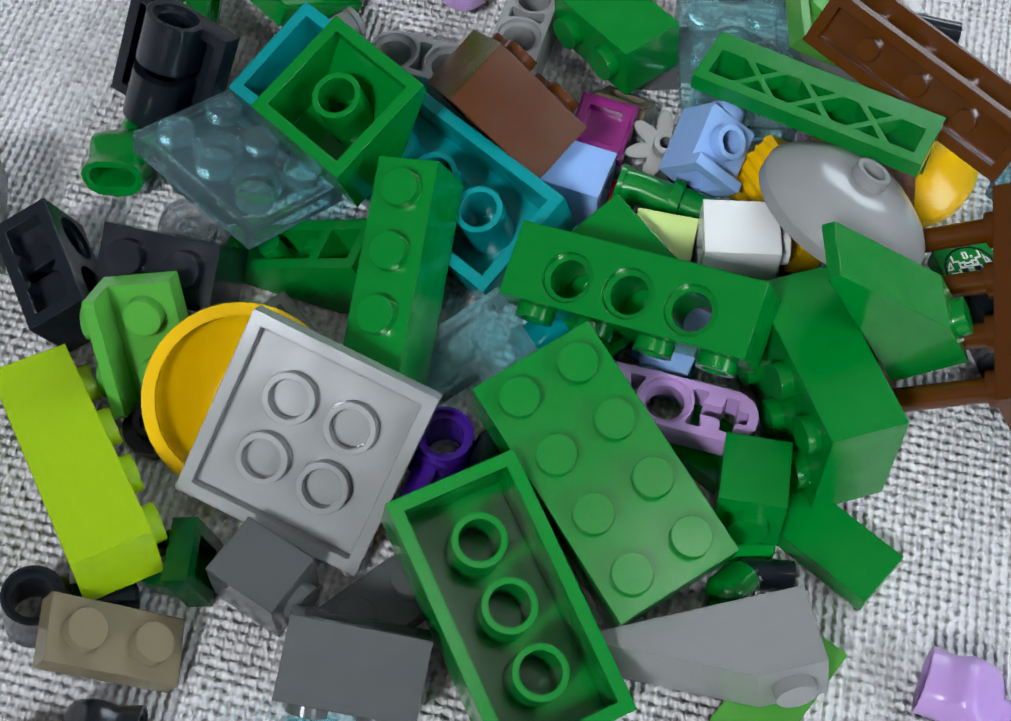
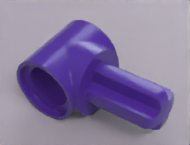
[398,407,474,498]

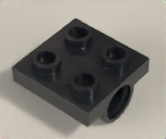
[111,0,240,132]

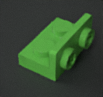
[80,271,188,419]

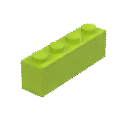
[0,344,168,600]

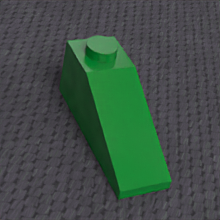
[226,219,367,314]
[822,221,974,381]

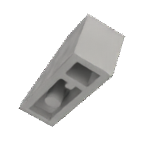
[600,585,829,708]

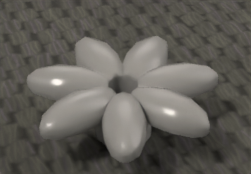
[625,110,675,183]

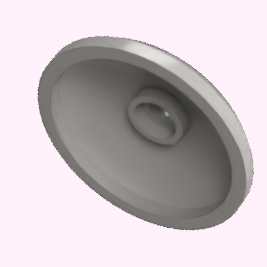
[759,140,926,265]

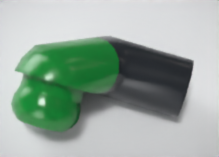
[704,557,796,607]

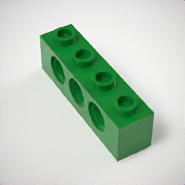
[498,220,781,378]

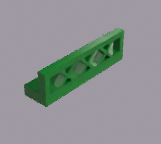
[690,31,946,178]

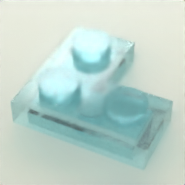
[427,287,538,407]

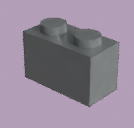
[272,604,433,721]

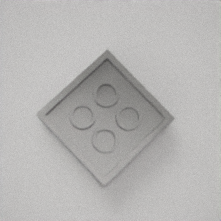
[174,305,443,577]

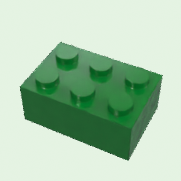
[736,266,910,508]

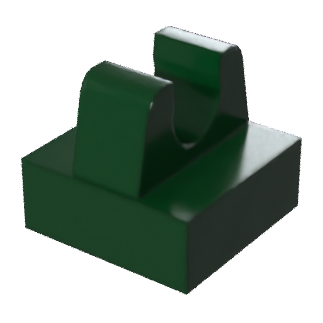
[141,517,224,607]

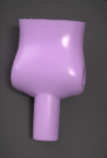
[911,646,1011,721]

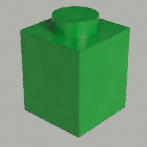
[713,432,793,546]

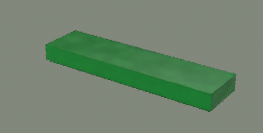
[669,404,903,611]

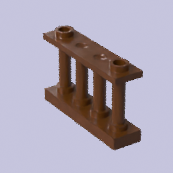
[802,0,1011,183]
[866,182,1011,431]

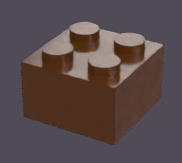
[427,30,587,179]

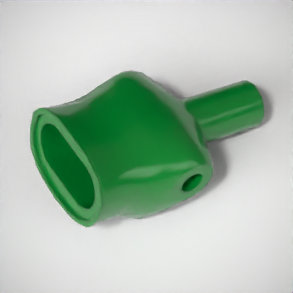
[81,117,159,197]

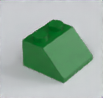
[250,16,427,207]

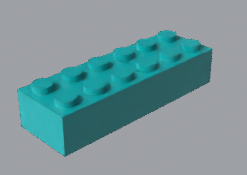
[228,1,577,315]

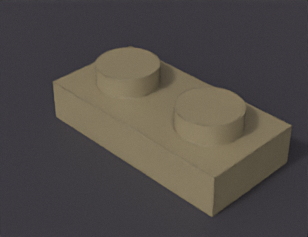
[32,591,185,693]

